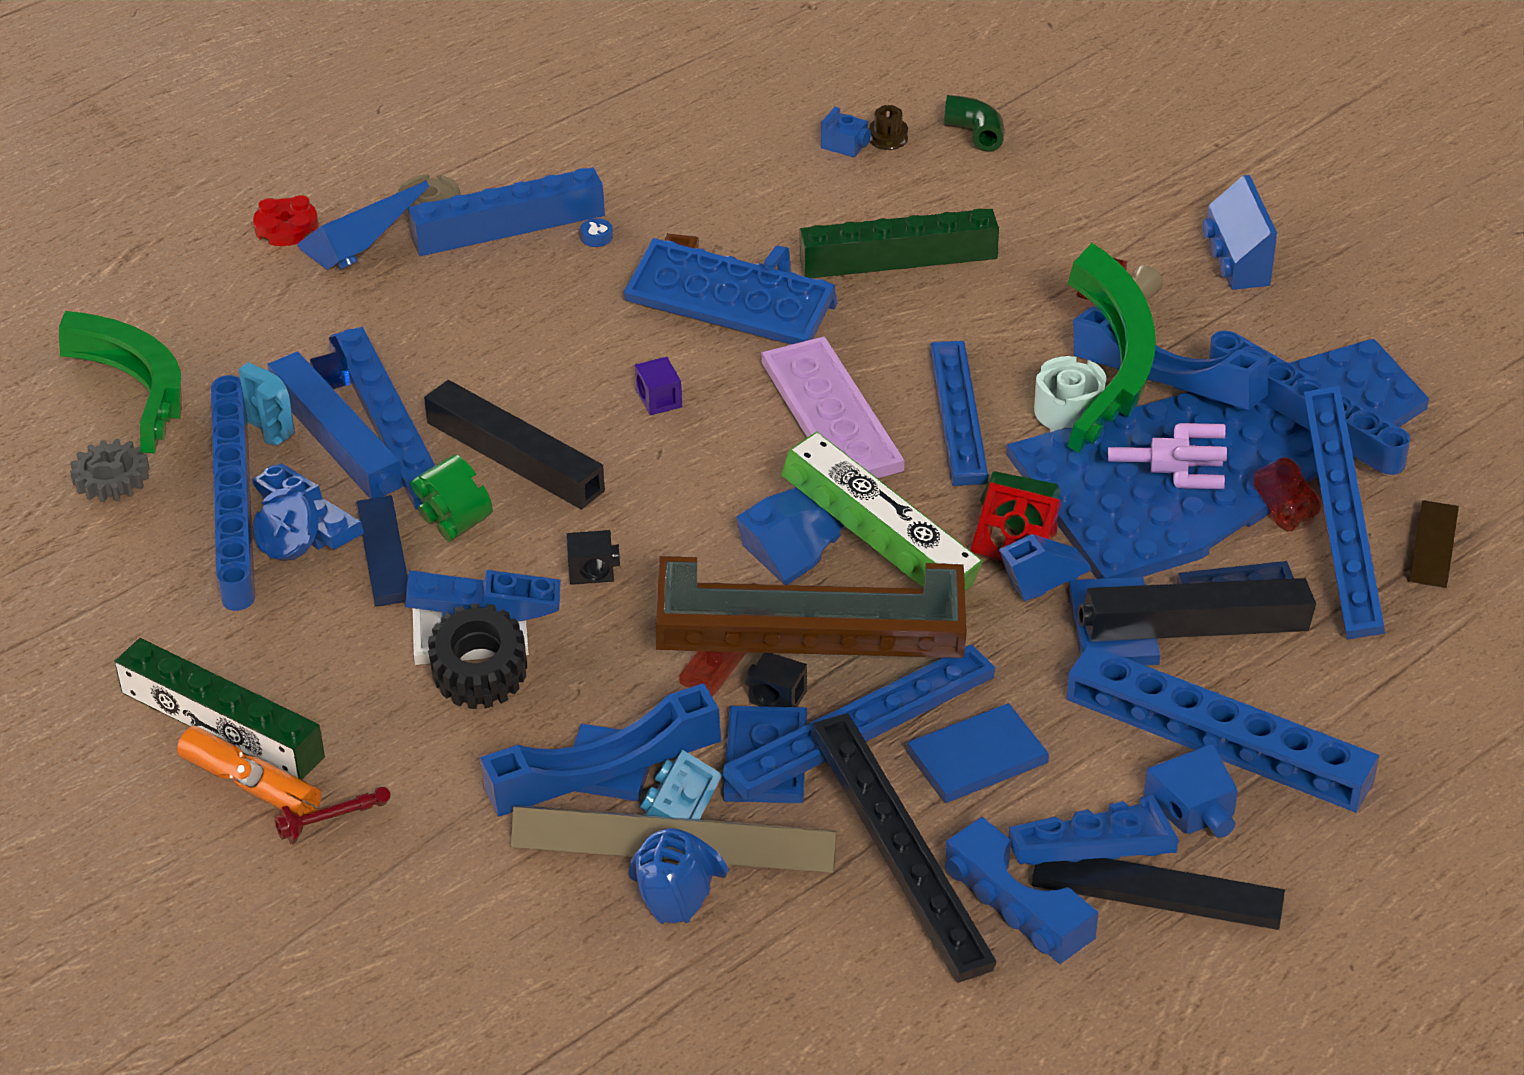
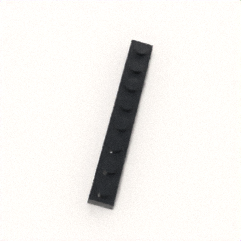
[811,713,997,983]

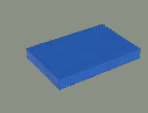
[1069,577,1160,665]
[907,703,1049,803]
[724,706,807,803]

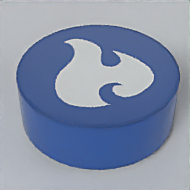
[580,218,613,247]

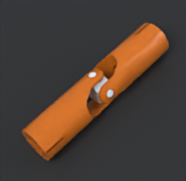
[177,726,322,816]

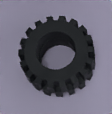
[428,603,527,709]

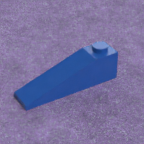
[297,180,429,270]
[736,487,844,585]

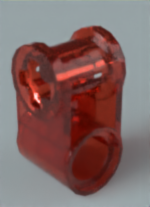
[1253,457,1321,532]

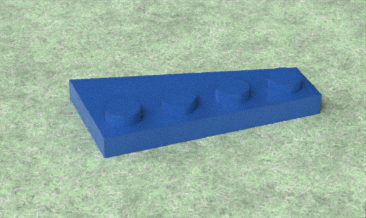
[1008,794,1178,865]

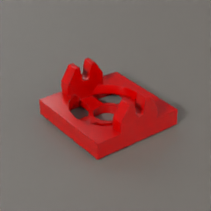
[970,482,1062,562]

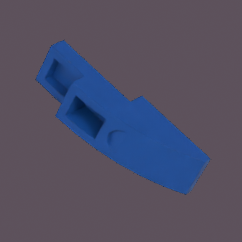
[252,463,364,550]
[405,570,560,623]

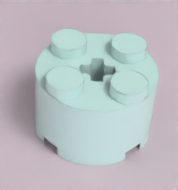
[1034,356,1106,432]

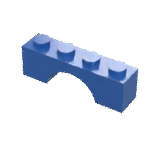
[945,817,1098,964]

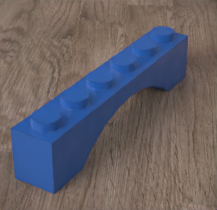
[1073,306,1269,410]
[480,683,721,817]

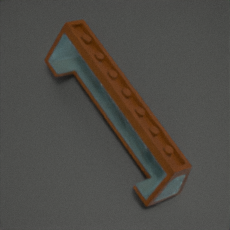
[656,556,967,658]

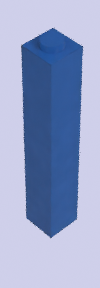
[268,351,403,499]

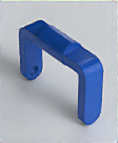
[764,245,791,272]

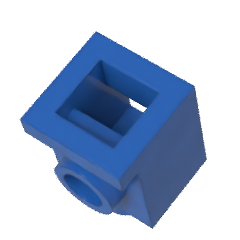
[821,107,871,158]

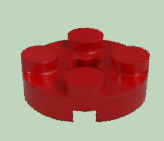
[253,195,319,246]

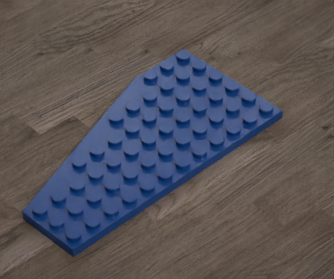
[1006,338,1429,579]

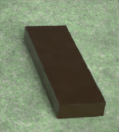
[1409,500,1459,588]

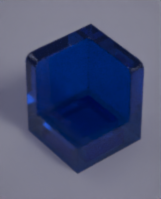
[310,336,350,389]

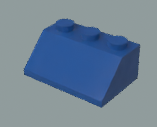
[1203,175,1277,290]

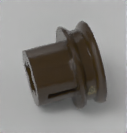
[868,105,908,150]

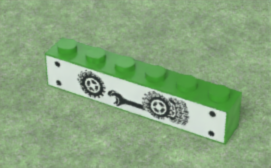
[781,431,983,591]

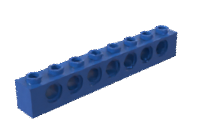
[1067,644,1379,813]

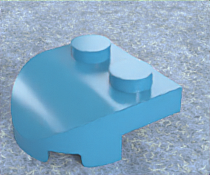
[239,362,295,445]

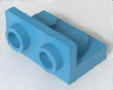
[639,750,723,819]

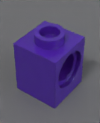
[635,356,682,416]

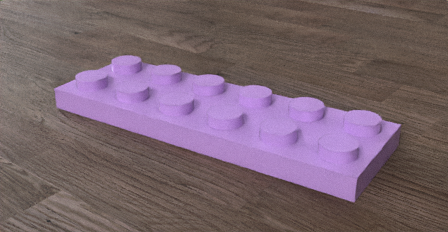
[761,336,905,478]

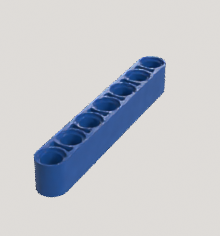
[1209,330,1410,475]

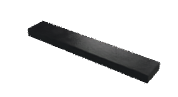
[1032,858,1285,930]

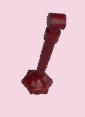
[275,787,391,844]

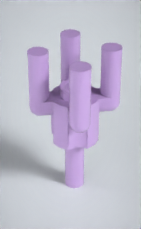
[1108,423,1227,489]

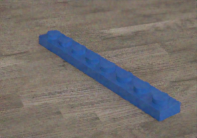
[330,327,435,510]
[1304,386,1385,639]
[723,644,996,801]

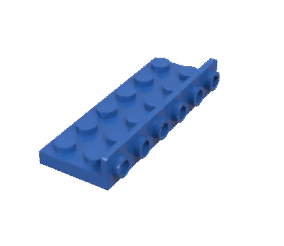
[624,238,838,345]

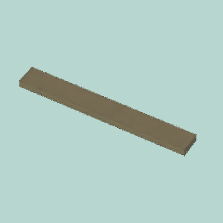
[511,805,837,873]

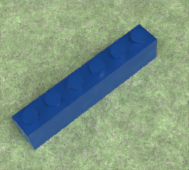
[408,167,605,256]

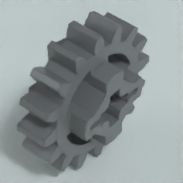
[70,439,150,502]

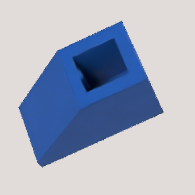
[999,534,1091,602]

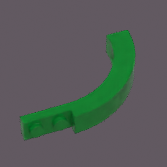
[1067,242,1156,453]
[59,311,182,454]

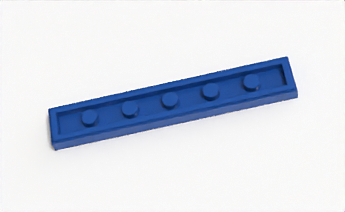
[930,341,988,486]

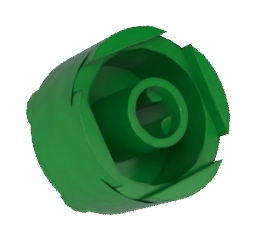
[410,455,493,542]

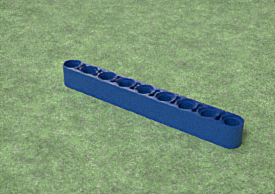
[211,375,255,611]

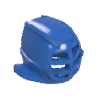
[628,828,729,924]

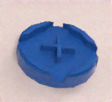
[254,488,318,561]

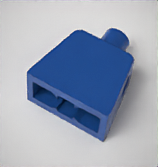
[1144,744,1237,838]

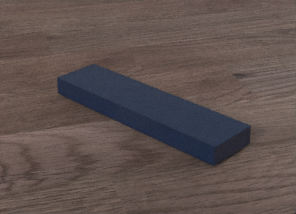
[357,495,408,607]

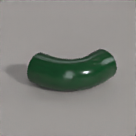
[944,95,1005,152]

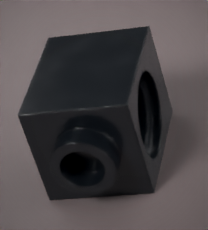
[566,530,620,585]
[745,653,807,707]

